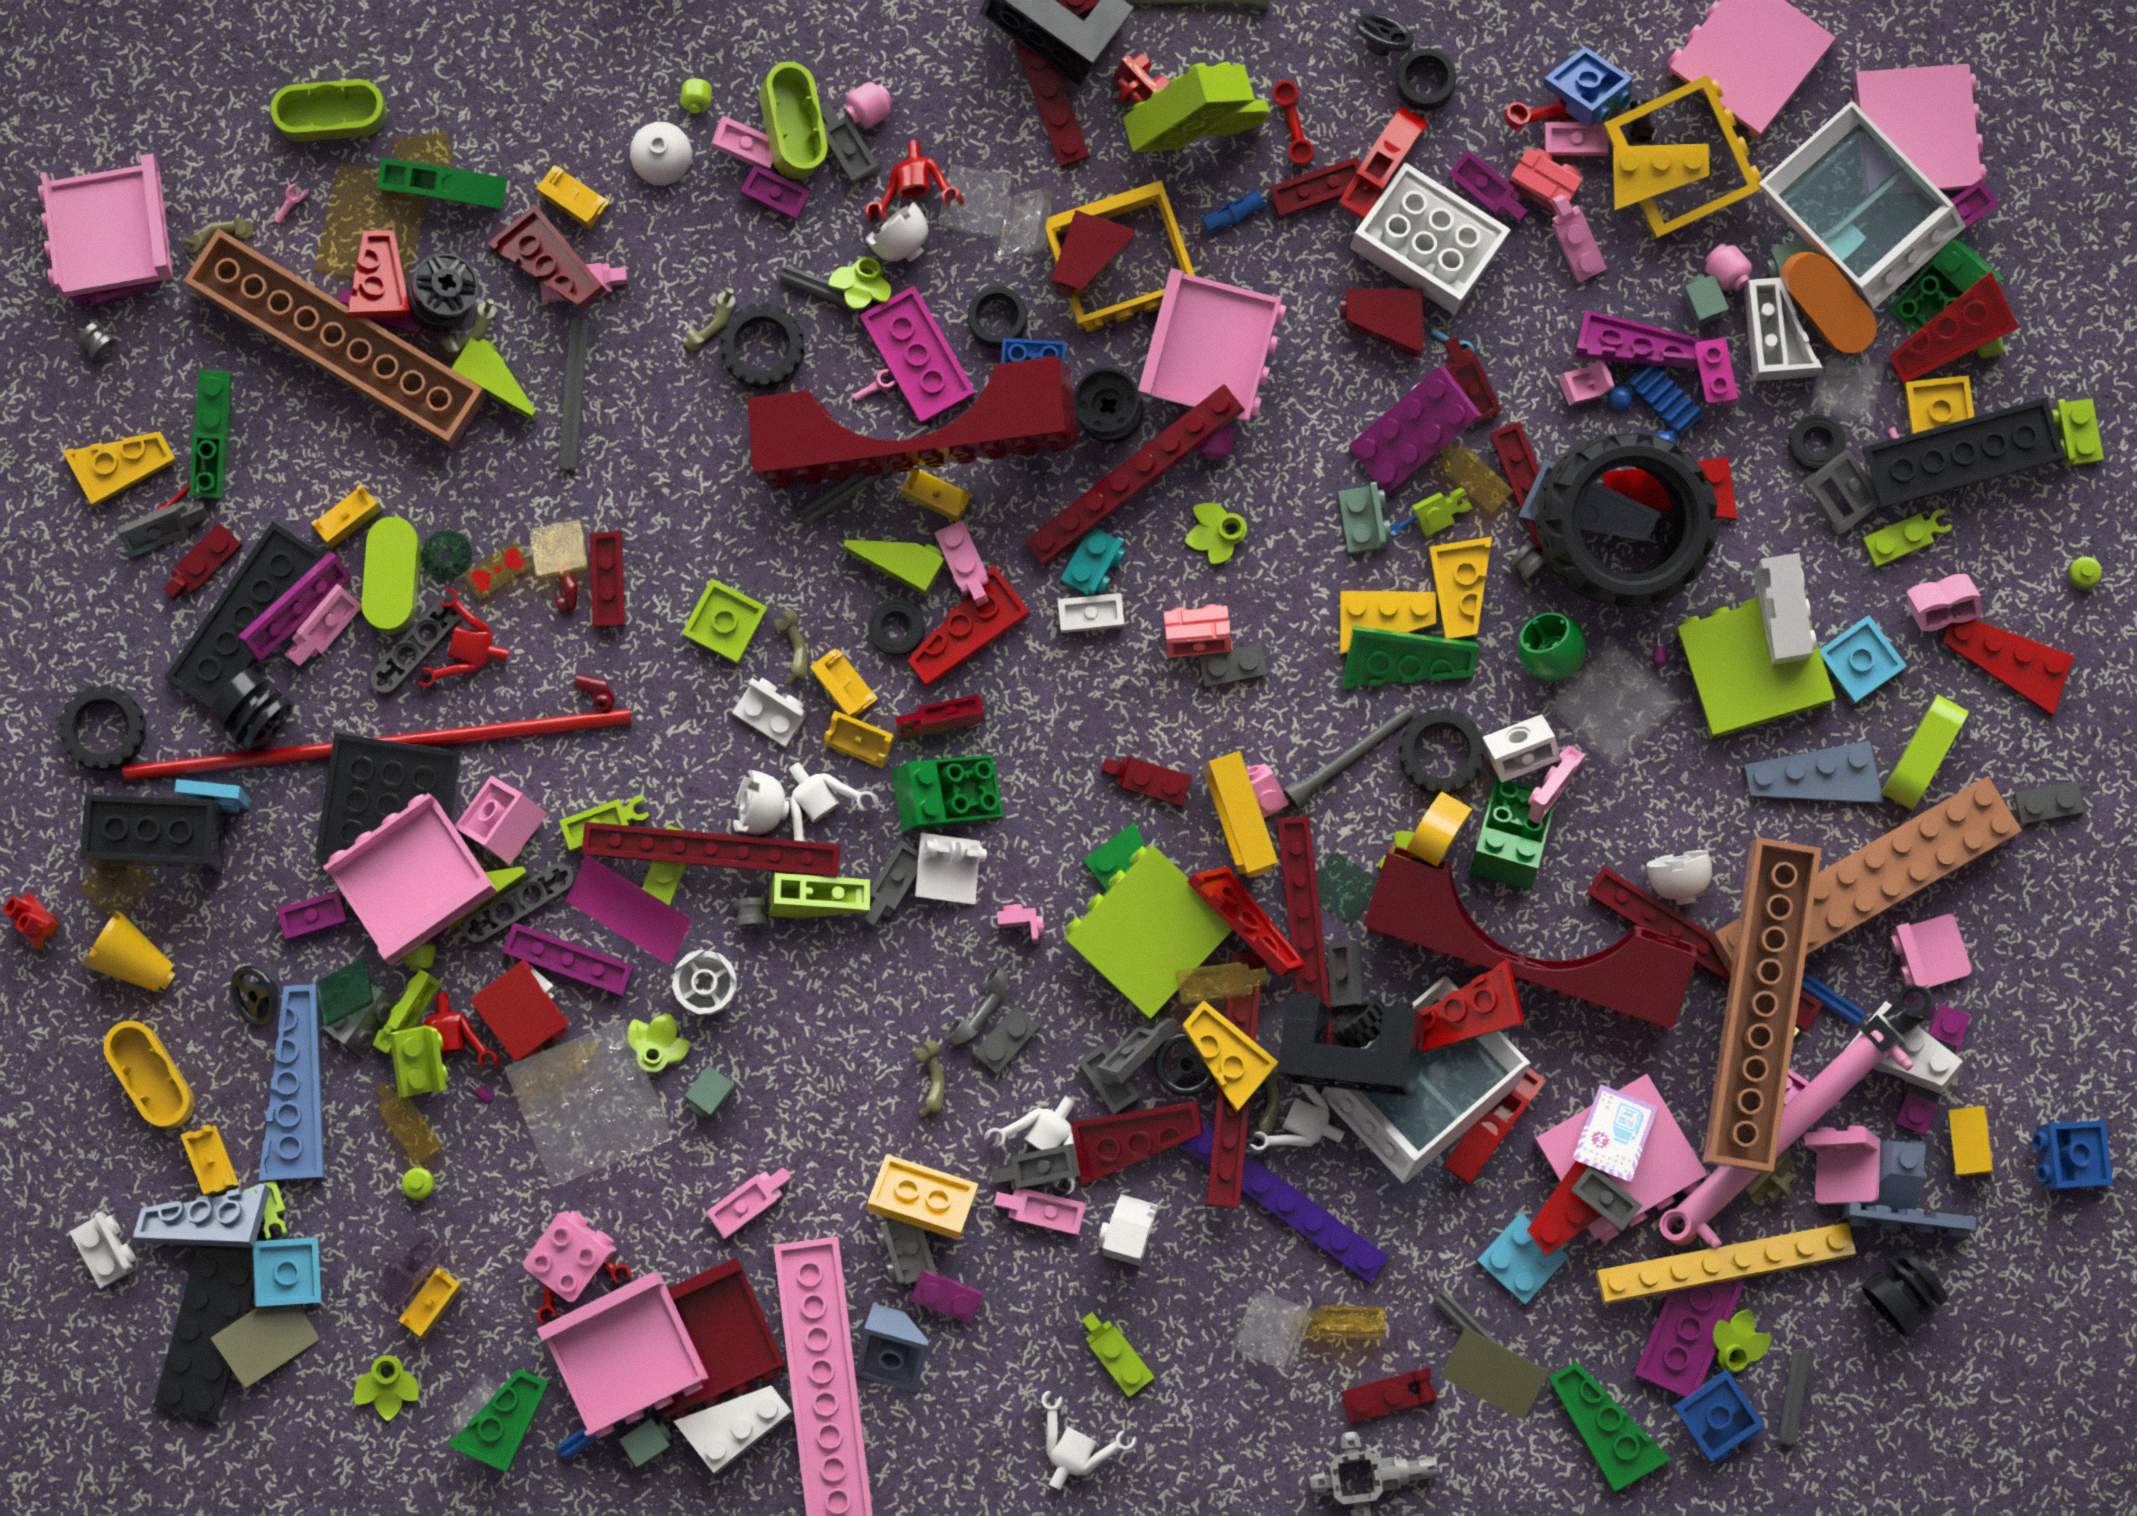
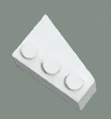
[1743,278,1822,381]
[1098,1194,1158,1266]
[674,1386,793,1474]

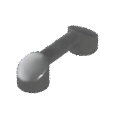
[945,966,1008,1045]

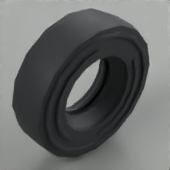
[1789,415,1846,471]
[868,599,925,657]

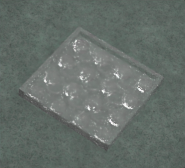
[504,1019,673,1187]

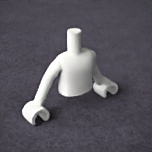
[789,762,879,841]
[1248,1084,1345,1154]
[984,1097,1076,1195]
[1042,1391,1137,1490]

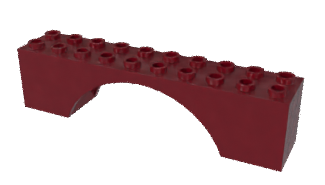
[747,356,1077,489]
[1363,843,1697,1030]

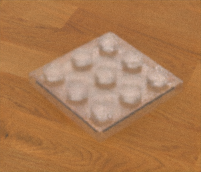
[1546,637,1682,771]

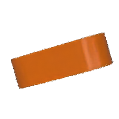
[1780,251,1877,353]

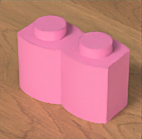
[1907,574,1982,631]

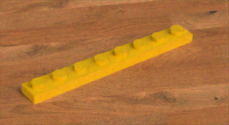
[1595,1223,1856,1305]

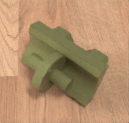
[1744,1149,1795,1205]

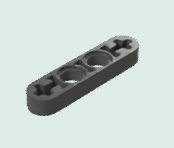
[370,595,464,695]
[463,863,575,944]

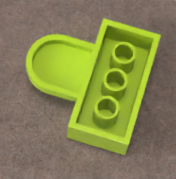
[1123,62,1272,152]

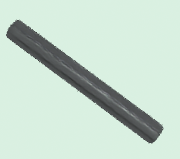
[558,318,588,472]
[798,425,932,524]

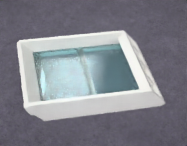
[1759,102,1966,309]
[1321,976,1530,1183]

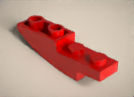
[1338,106,1428,220]
[1443,1067,1546,1185]

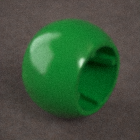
[1517,612,1587,682]

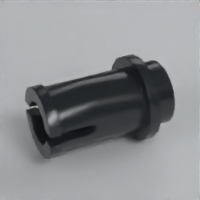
[1630,100,1655,142]

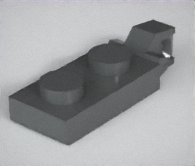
[820,100,879,185]
[117,498,208,557]
[863,840,919,928]
[991,1144,1080,1189]

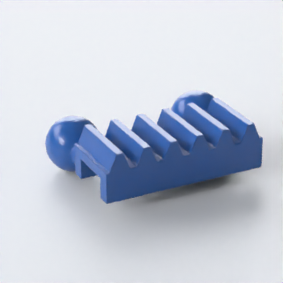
[1607,364,1703,445]

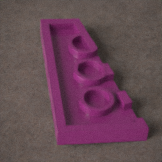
[1574,310,1708,369]

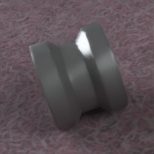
[76,321,116,361]
[1508,542,1547,582]
[733,898,767,928]

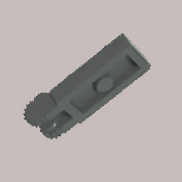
[1097,1014,1179,1084]

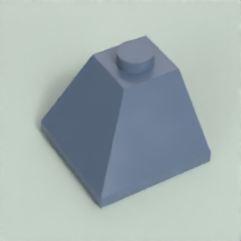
[1861,1141,1926,1211]
[855,1303,929,1393]

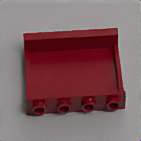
[661,1257,786,1421]

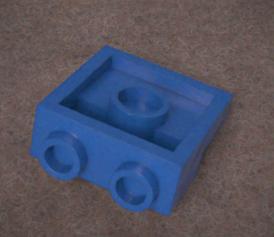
[1543,46,1633,128]
[2032,1120,2113,1191]
[1672,1370,1764,1463]

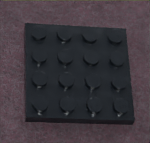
[314,733,462,861]

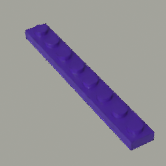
[1178,1122,1389,1283]

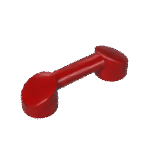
[1273,80,1315,166]
[1504,98,1573,131]

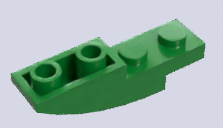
[376,157,508,210]
[189,370,233,498]

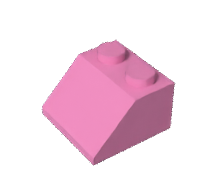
[454,776,547,865]

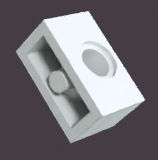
[1483,714,1561,783]

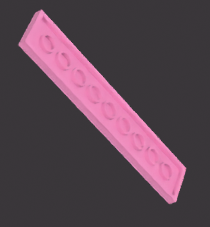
[774,1237,873,1516]

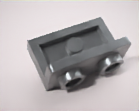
[321,975,398,1055]
[876,1220,937,1287]

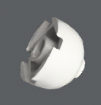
[630,122,693,186]
[865,202,929,262]
[733,770,789,835]
[1646,850,1712,905]
[672,950,737,1015]

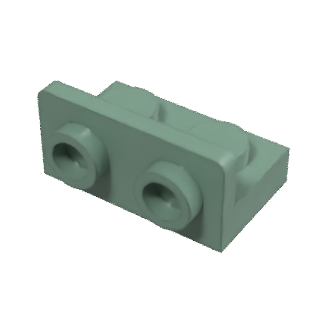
[1338,482,1392,554]

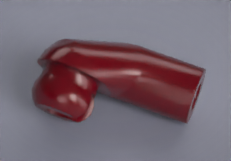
[555,564,578,613]
[574,674,614,712]

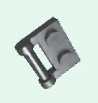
[1802,450,1879,535]

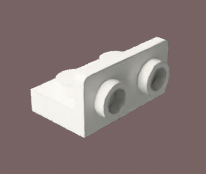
[732,678,807,748]
[70,1211,136,1289]

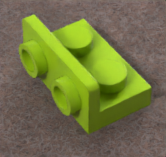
[2051,398,2104,467]
[389,1025,448,1097]

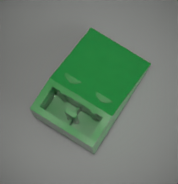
[1888,236,2004,333]
[891,755,1004,833]
[1469,777,1555,891]

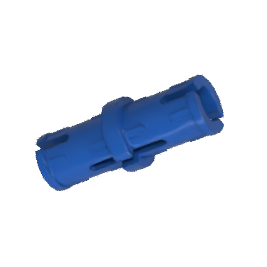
[1201,189,1266,235]

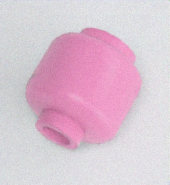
[844,82,893,129]
[1705,244,1752,292]

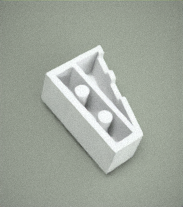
[1754,553,1817,665]
[1847,1001,1963,1094]

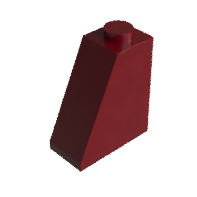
[1050,210,1135,298]
[1340,289,1423,358]

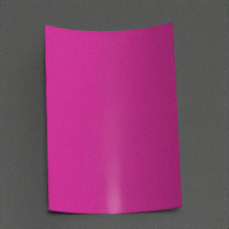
[565,854,691,965]

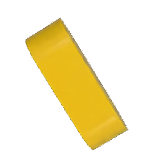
[1406,791,1472,867]
[104,1021,195,1129]

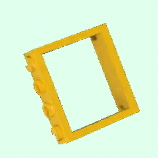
[1603,75,1762,240]
[1042,180,1195,332]
[1201,751,1278,878]

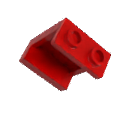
[470,958,570,1062]

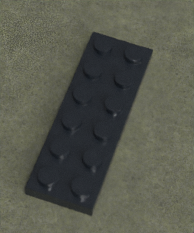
[1862,397,2065,510]
[164,521,325,708]
[153,1230,266,1422]

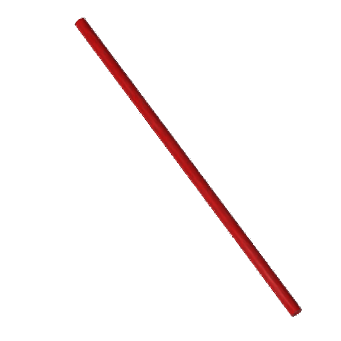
[122,709,632,782]

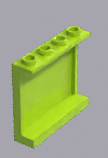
[1675,598,1835,740]
[1062,845,1233,1019]

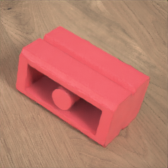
[1509,147,1583,213]
[1164,604,1231,658]

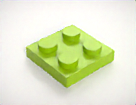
[681,578,768,665]

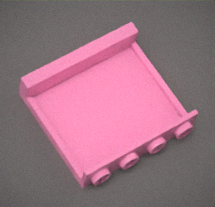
[1667,0,1836,142]
[1853,64,1986,198]
[38,154,173,298]
[1138,268,1286,422]
[323,793,498,965]
[1534,1074,1707,1243]
[537,1272,709,1439]

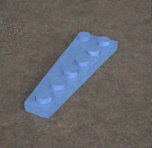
[259,984,325,1182]

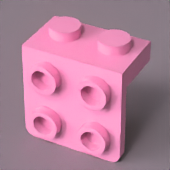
[1890,914,1972,989]
[1805,1126,1881,1205]
[523,1211,617,1302]

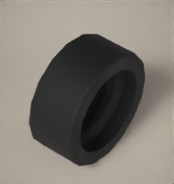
[1396,48,1456,111]
[968,286,1027,348]

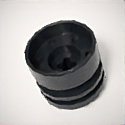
[406,252,479,333]
[1073,367,1143,444]
[208,668,294,754]
[1860,1249,1949,1337]

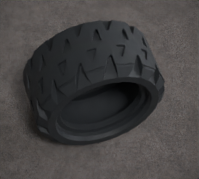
[1535,433,1719,607]

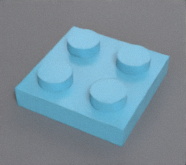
[1819,615,1907,704]
[174,779,250,813]
[1477,1213,1569,1305]
[252,1237,321,1307]

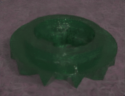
[421,529,472,580]

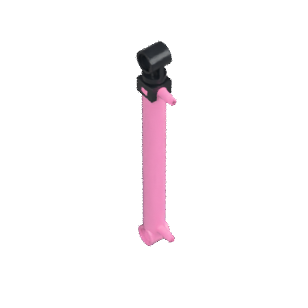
[1659,985,1936,1249]

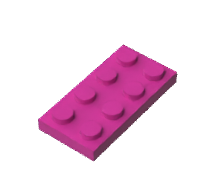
[859,285,976,425]

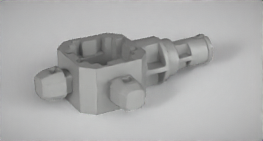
[1309,1432,1438,1516]

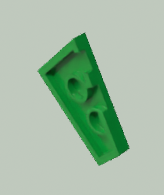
[447,1369,550,1473]

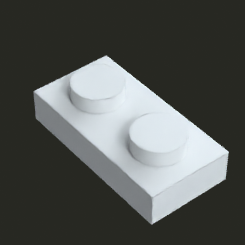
[1058,593,1124,633]

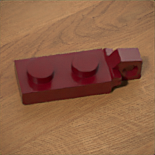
[1443,336,1502,425]
[163,522,243,601]
[895,694,986,739]
[1101,756,1192,807]

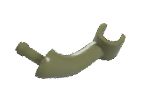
[180,218,253,253]
[682,288,735,352]
[440,299,496,360]
[774,610,807,686]
[915,1040,945,1117]
[1248,1065,1282,1137]

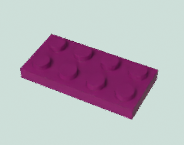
[1348,366,1482,495]
[1633,1279,1746,1398]

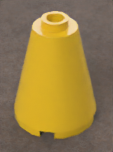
[82,911,175,992]

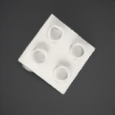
[915,833,987,904]

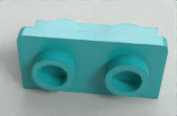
[1060,528,1127,596]

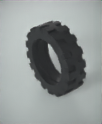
[720,303,805,389]
[59,685,147,772]
[1399,708,1485,795]

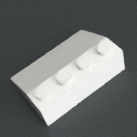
[1350,163,1511,315]

